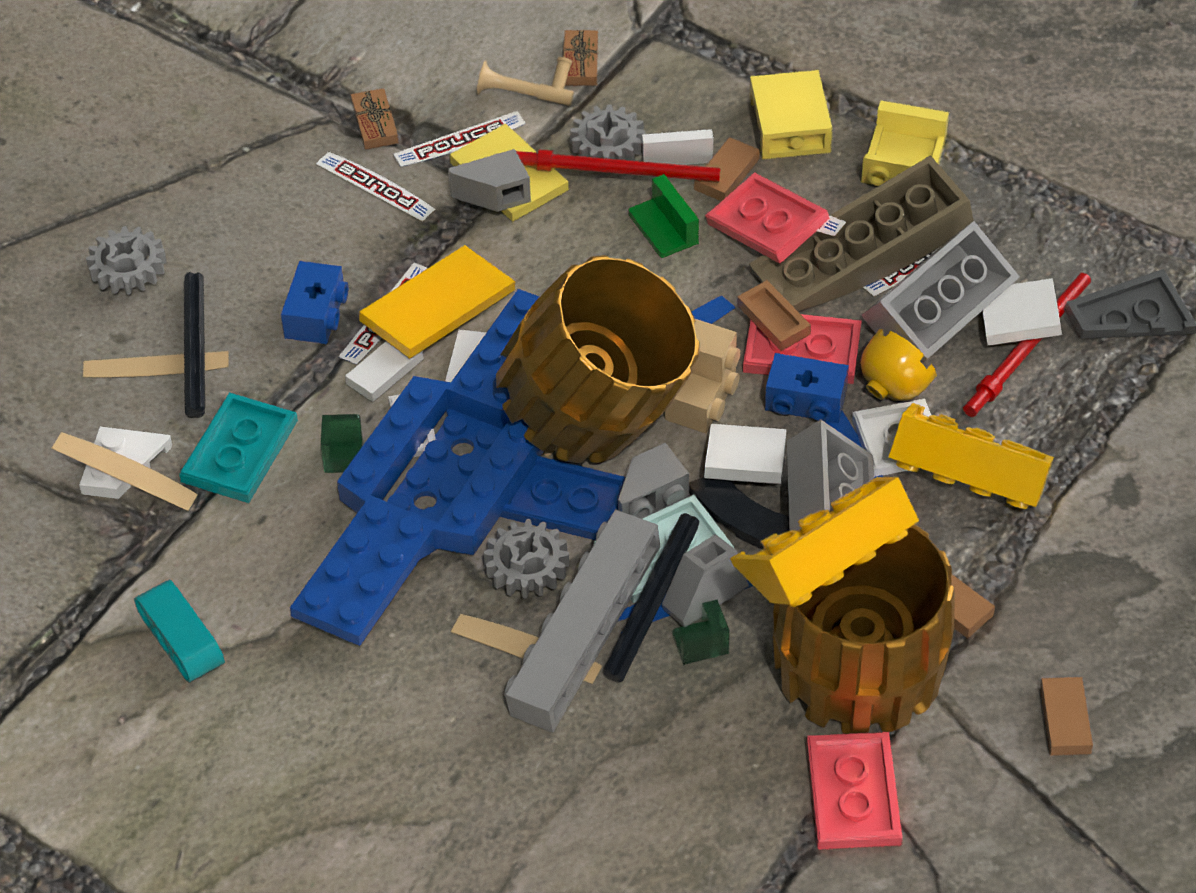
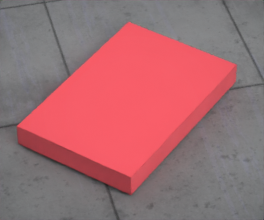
[705,172,830,264]
[743,314,862,384]
[807,732,902,850]

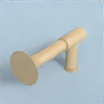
[477,57,574,106]

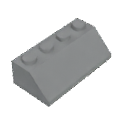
[861,221,1020,361]
[787,419,874,531]

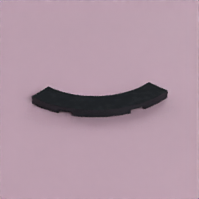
[689,477,790,549]

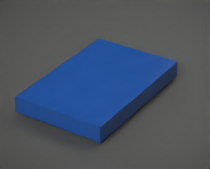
[500,456,626,540]

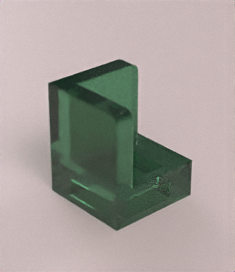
[321,414,364,473]
[672,599,730,665]

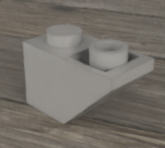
[448,149,531,212]
[618,442,689,519]
[662,534,749,627]

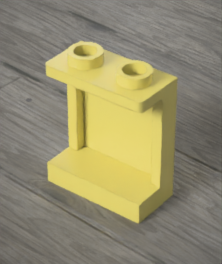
[750,70,832,159]
[861,100,949,186]

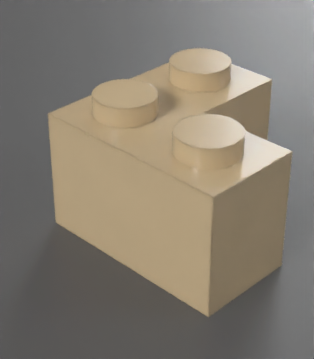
[665,319,740,434]

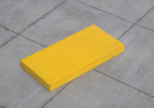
[359,245,515,359]

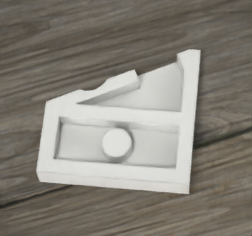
[79,427,172,499]

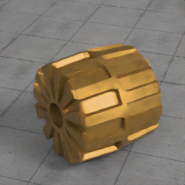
[496,255,700,464]
[773,524,955,734]

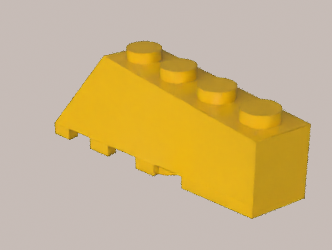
[888,403,1054,509]
[730,477,919,607]

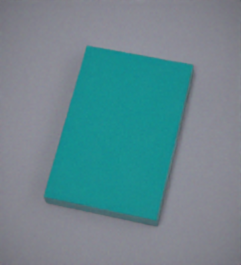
[179,392,298,503]

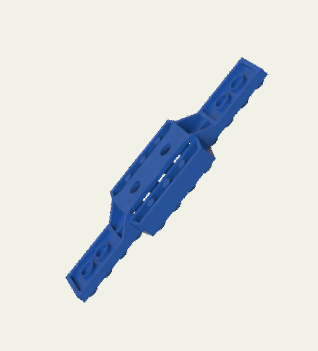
[290,289,545,646]

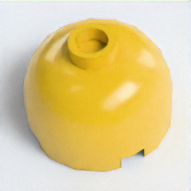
[860,329,937,401]

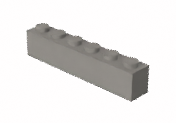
[504,509,660,733]

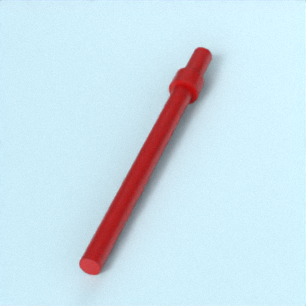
[516,149,721,182]
[963,273,1091,417]

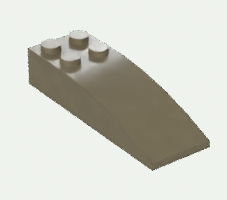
[749,155,974,311]

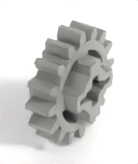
[570,104,645,161]
[86,226,167,295]
[484,519,569,598]

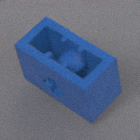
[281,261,349,344]
[765,353,849,423]

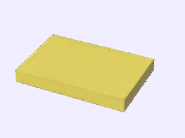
[450,123,569,222]

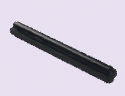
[184,272,205,418]
[604,513,700,683]

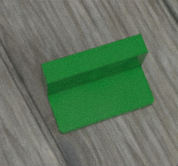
[628,174,699,258]

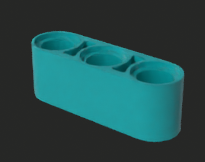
[134,579,225,683]

